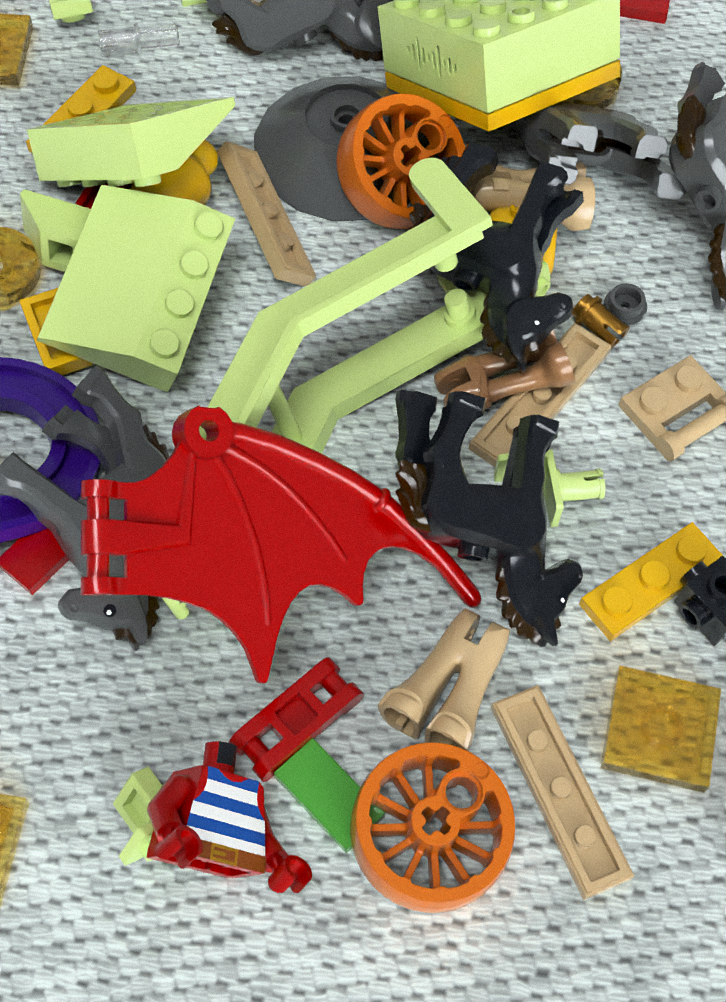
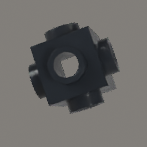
[674,555,726,646]

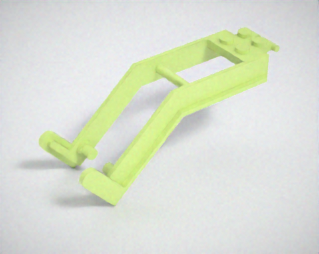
[162,158,493,620]

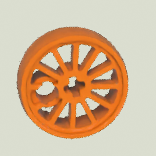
[336,93,465,229]
[350,742,515,913]

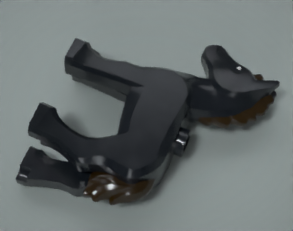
[408,142,584,372]
[395,389,583,647]

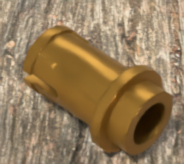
[572,294,630,349]

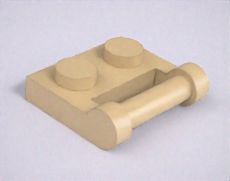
[618,355,726,461]

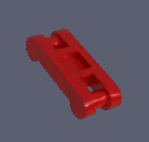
[229,657,364,782]

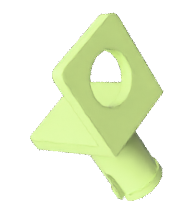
[494,449,605,527]

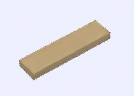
[217,141,316,286]
[469,323,612,467]
[491,685,634,901]

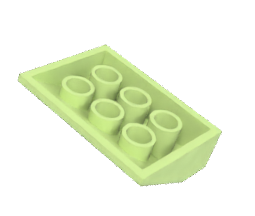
[27,97,235,187]
[37,185,235,392]

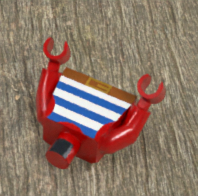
[146,741,312,893]

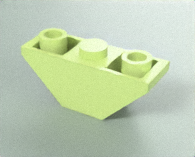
[20,189,91,272]

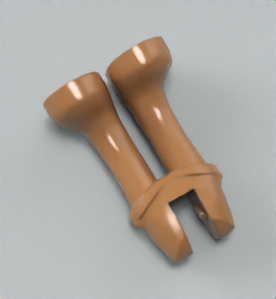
[434,330,575,409]

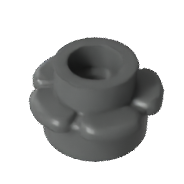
[604,283,647,325]

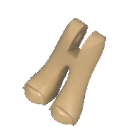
[470,162,596,231]
[378,608,510,751]

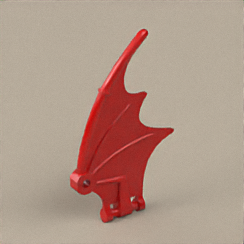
[81,405,482,683]

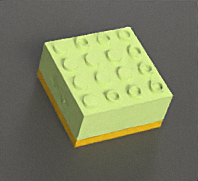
[377,0,620,132]

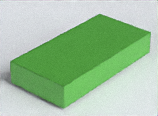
[274,738,385,853]

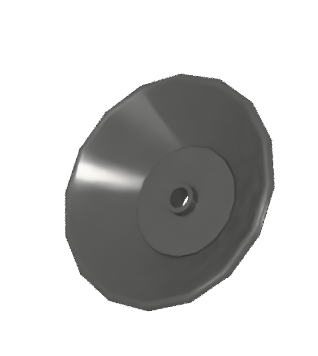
[254,76,439,221]

